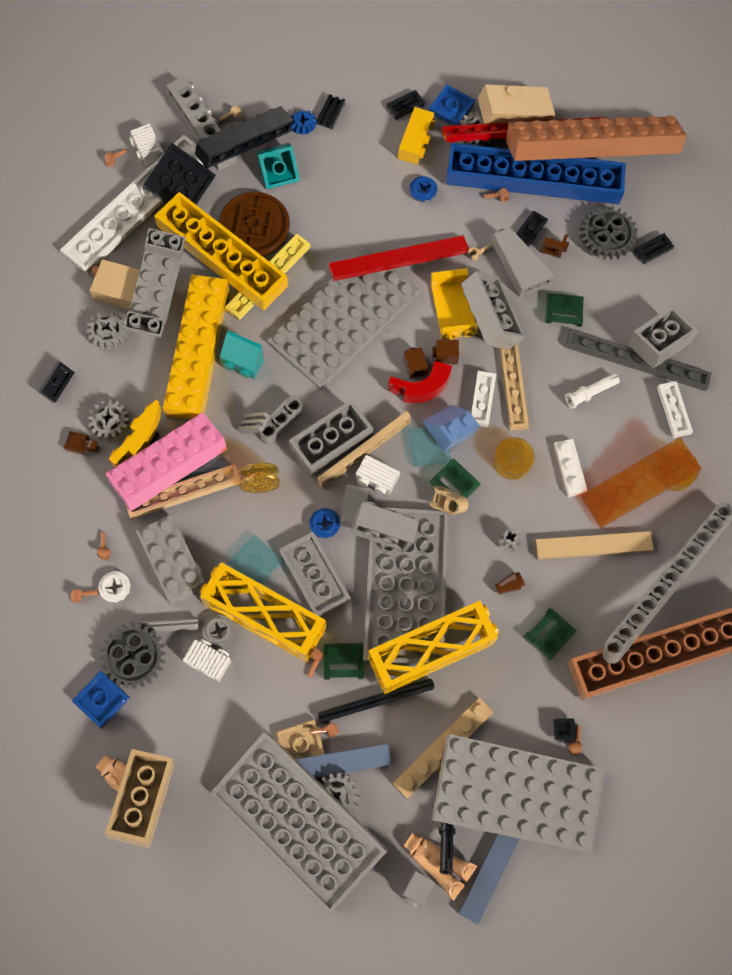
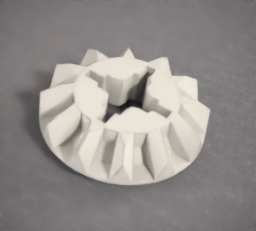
[98,571,131,603]

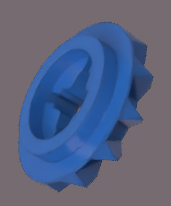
[290,109,316,134]
[409,176,437,203]
[309,508,340,539]

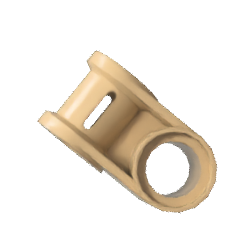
[429,486,468,515]

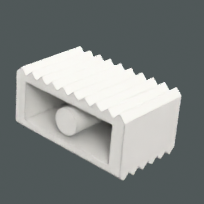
[129,124,163,166]
[356,455,400,495]
[183,639,231,682]

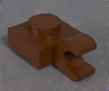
[64,431,100,455]

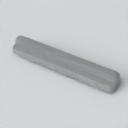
[140,618,199,633]

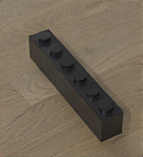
[195,106,293,169]

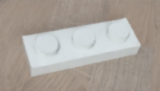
[471,371,496,427]
[657,381,693,438]
[554,439,588,497]

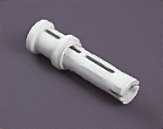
[565,373,620,409]

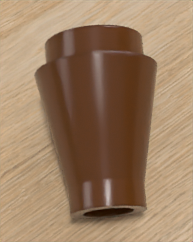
[494,571,525,595]

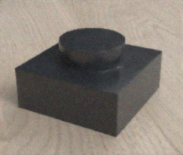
[553,718,576,741]

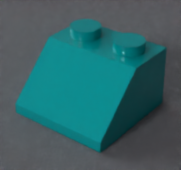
[255,143,300,189]
[220,331,264,379]

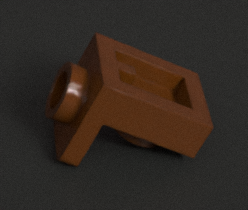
[540,234,569,258]

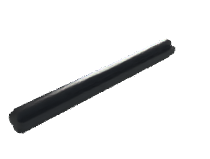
[317,679,435,723]

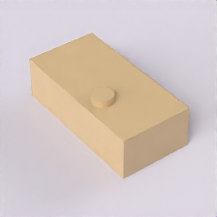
[478,84,555,124]
[89,259,140,311]
[105,749,175,848]

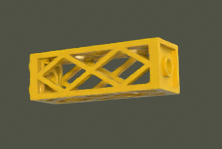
[200,562,326,663]
[367,601,499,694]

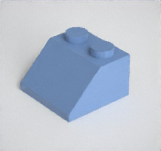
[423,405,480,452]

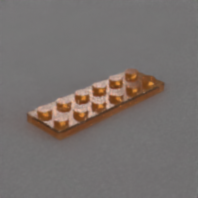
[581,437,702,528]

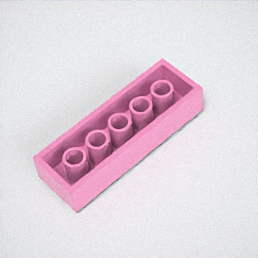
[105,412,227,512]

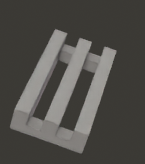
[237,412,270,434]

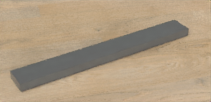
[565,329,712,391]

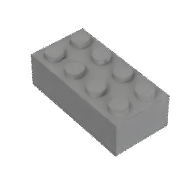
[461,271,525,349]
[289,400,373,477]
[136,514,205,605]

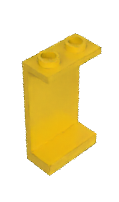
[430,268,479,340]

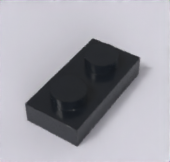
[38,361,75,403]

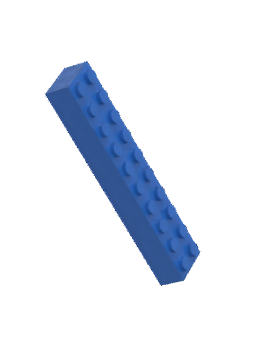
[446,143,626,205]

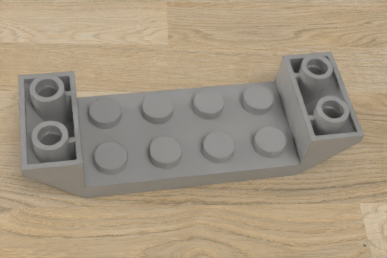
[123,228,186,338]

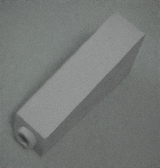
[491,228,555,296]

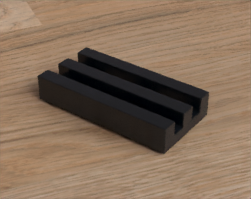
[386,90,424,120]
[316,94,345,129]
[634,233,674,264]

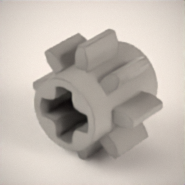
[498,527,522,551]

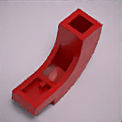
[388,361,452,404]

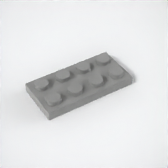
[279,532,351,617]

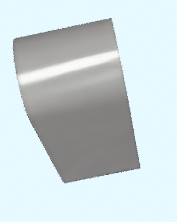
[259,396,303,444]

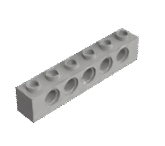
[166,76,237,170]

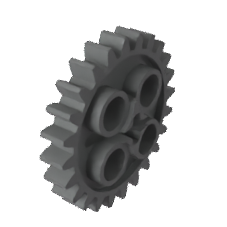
[579,206,638,260]
[99,623,167,689]

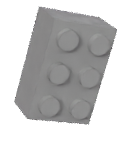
[628,306,698,369]
[350,501,419,552]

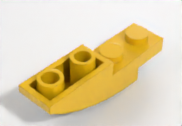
[109,400,162,467]

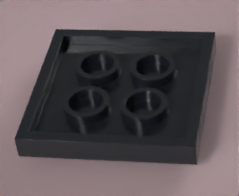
[142,143,216,205]

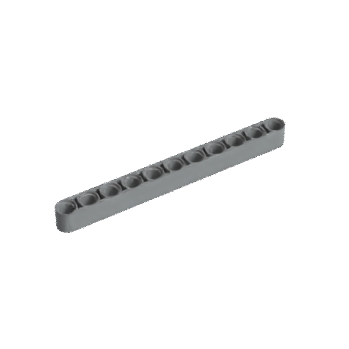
[603,503,732,663]

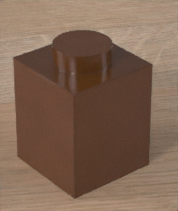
[432,340,459,365]
[403,347,428,379]

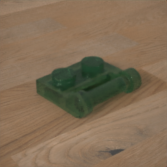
[545,293,584,327]
[429,458,481,508]
[523,608,577,661]
[323,643,364,680]

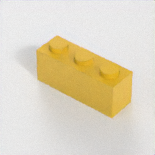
[398,107,436,165]

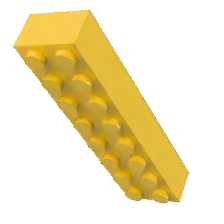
[154,192,288,311]
[163,275,229,420]

